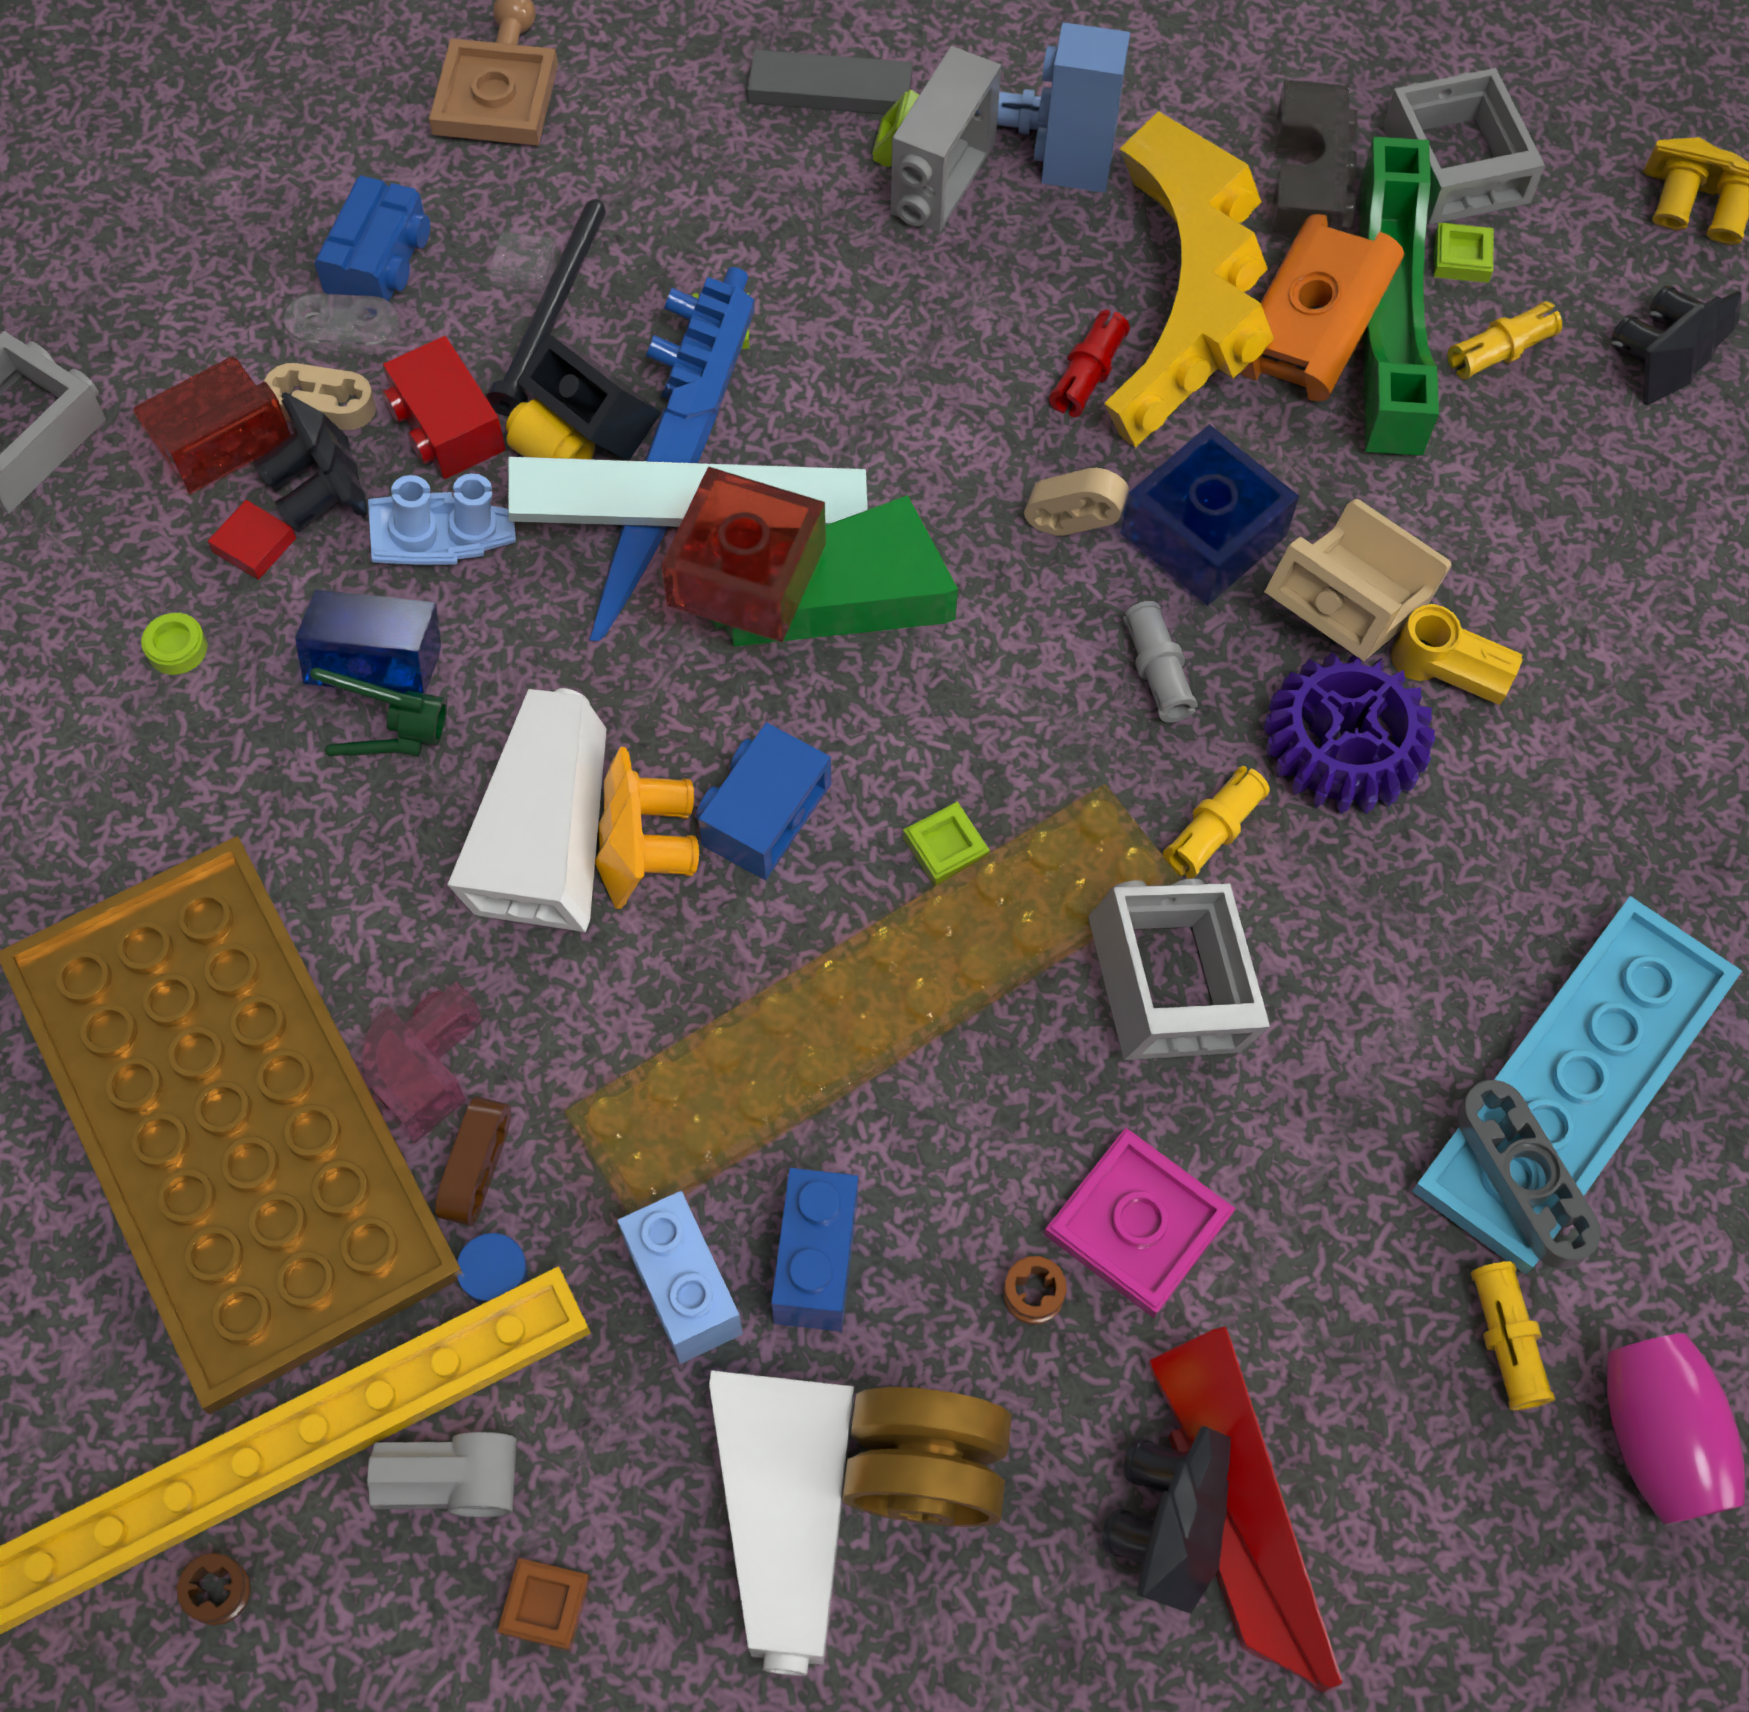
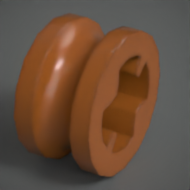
[1003,1256,1067,1325]

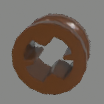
[177,1553,251,1626]

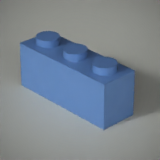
[1034,22,1130,193]

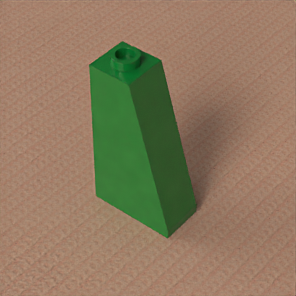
[703,495,958,647]

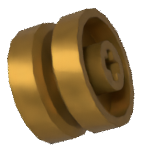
[843,1387,1012,1527]

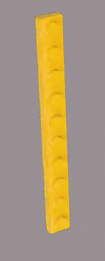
[0,1266,591,1634]

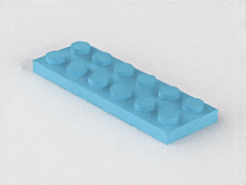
[1412,896,1742,1275]

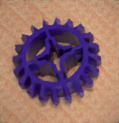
[1264,651,1435,815]

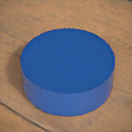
[457,1233,528,1305]

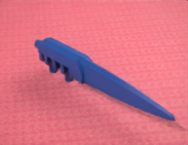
[589,267,755,641]

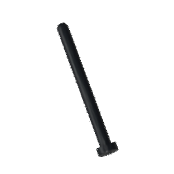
[486,199,606,417]

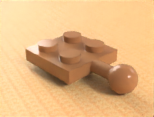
[429,0,558,146]

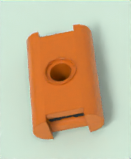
[1240,214,1404,402]

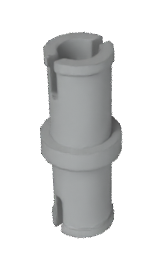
[1123,601,1198,722]

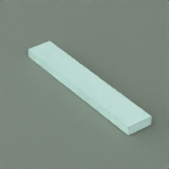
[508,457,868,531]

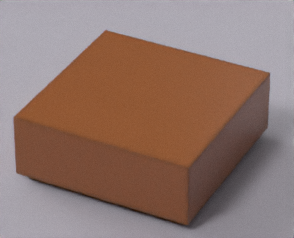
[497,1558,591,1652]

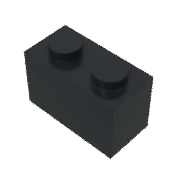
[516,333,661,461]

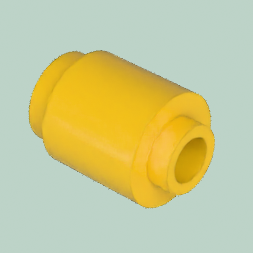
[506,398,595,460]

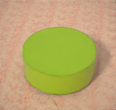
[141,613,208,675]

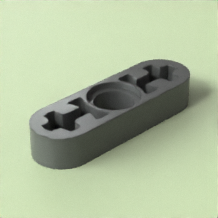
[1457,1080,1601,1269]

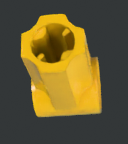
[1390,604,1523,705]

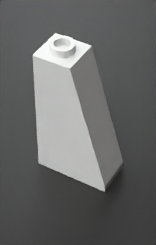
[447,688,607,932]
[709,1371,854,1676]

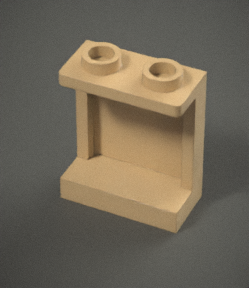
[1264,499,1451,661]

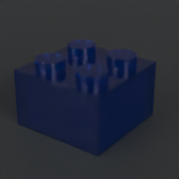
[1121,424,1299,606]

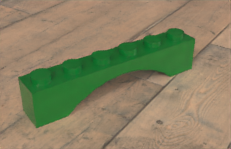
[1360,136,1439,456]

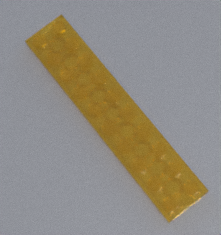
[564,784,1180,1215]

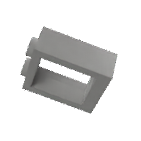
[891,46,1002,233]
[1383,68,1545,225]
[0,331,106,514]
[1088,879,1270,1060]

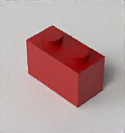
[382,335,506,480]

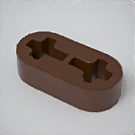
[435,1096,511,1227]

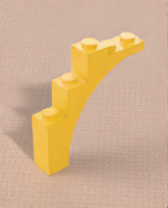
[1104,111,1274,448]

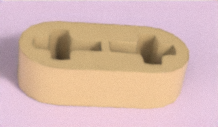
[263,363,376,430]
[1024,468,1129,536]

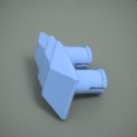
[368,473,516,565]

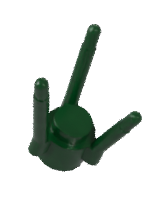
[310,660,447,757]

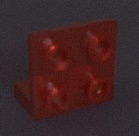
[133,357,291,494]

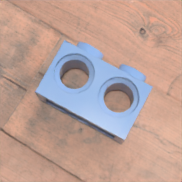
[617,1191,743,1364]

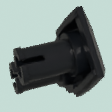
[1611,285,1742,405]
[253,392,368,533]
[1102,1426,1231,1614]

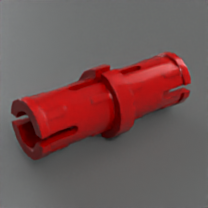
[1049,309,1130,418]

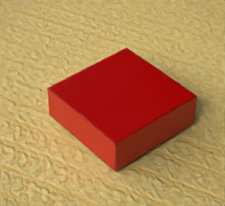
[208,500,296,580]

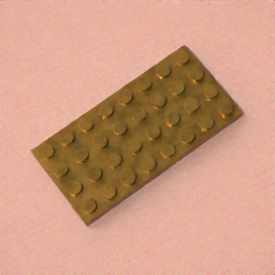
[0,836,463,1415]

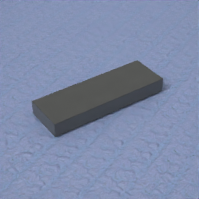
[748,50,913,114]

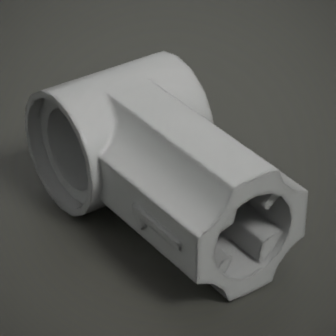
[367,1432,517,1517]

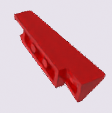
[1148,1326,1342,1693]

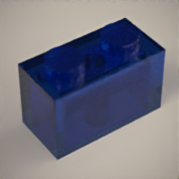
[295,590,441,694]

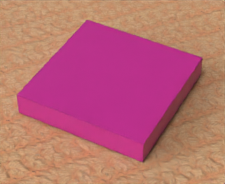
[1044,1128,1236,1318]

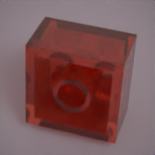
[661,466,826,642]

